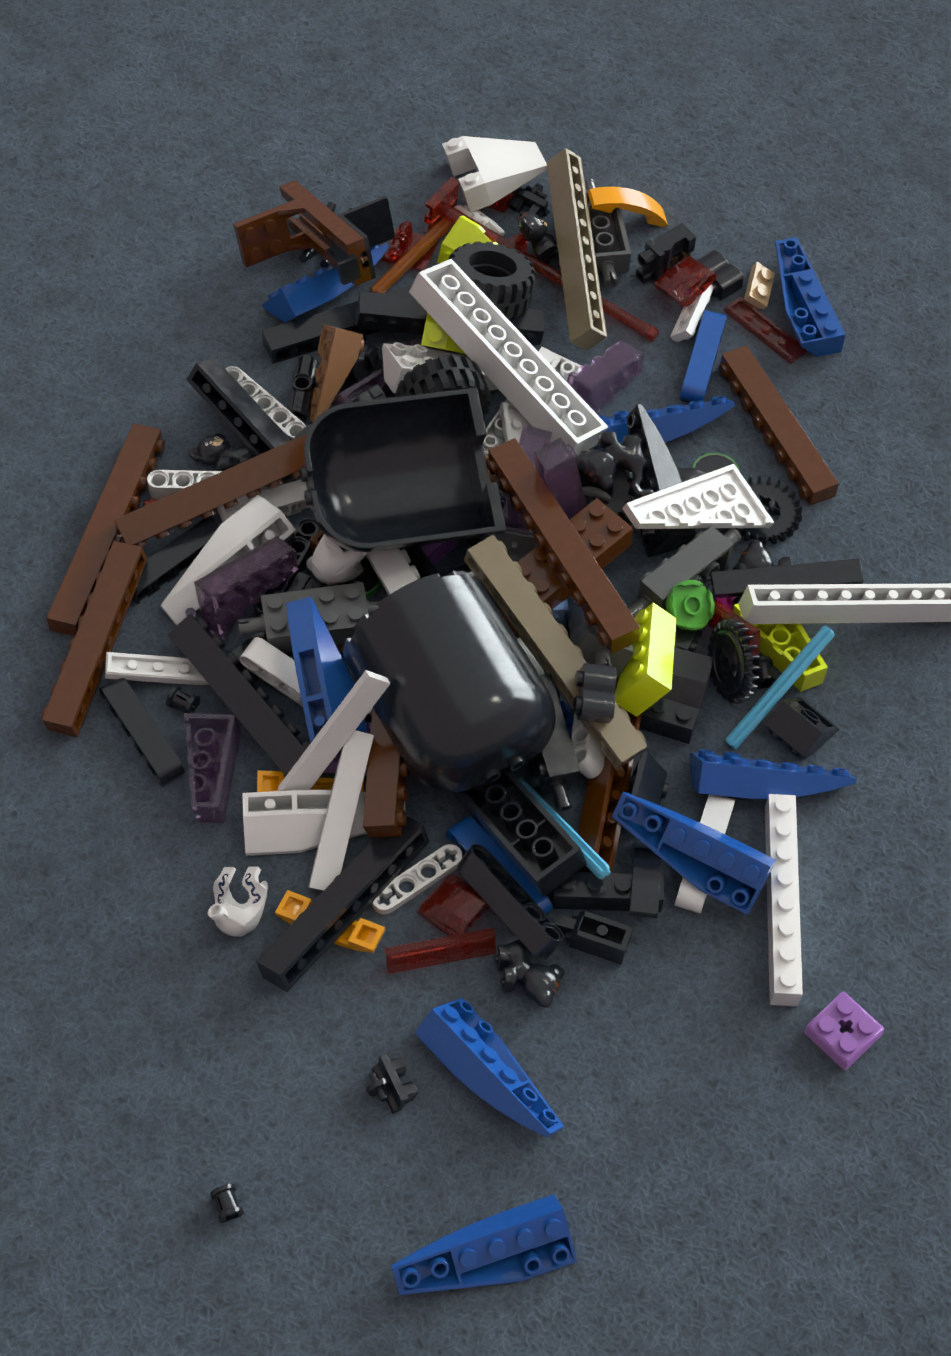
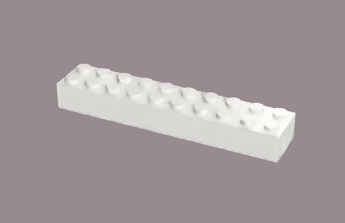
[409,259,608,460]

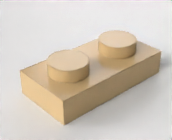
[744,262,775,310]

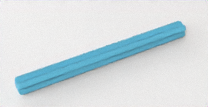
[725,626,835,749]
[518,778,610,879]

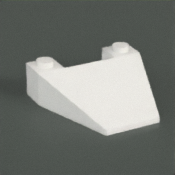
[442,136,547,213]

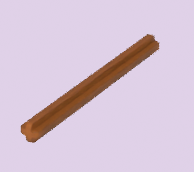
[370,211,458,293]

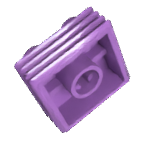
[805,992,884,1070]

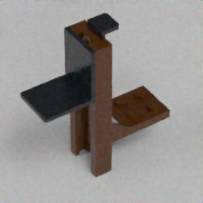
[233,180,395,286]

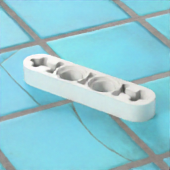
[372,844,462,914]

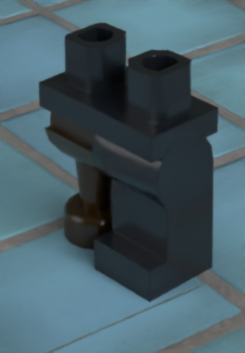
[635,223,696,284]

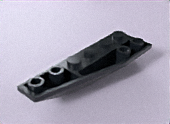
[626,404,696,557]

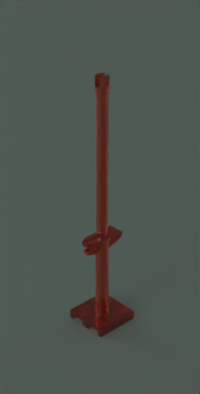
[423,177,660,342]

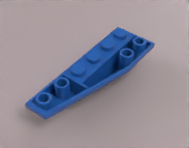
[775,237,846,357]
[262,243,389,323]
[594,396,735,449]
[286,597,368,749]
[690,749,857,799]
[612,792,776,915]
[414,998,564,1137]
[391,1194,577,1295]

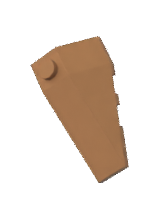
[309,324,364,422]

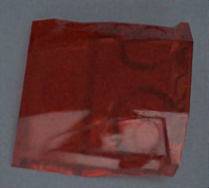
[652,256,718,307]
[416,873,489,941]

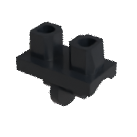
[508,183,550,218]
[366,1054,418,1114]

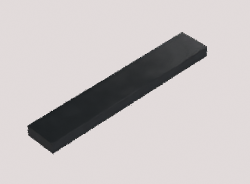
[710,558,864,599]

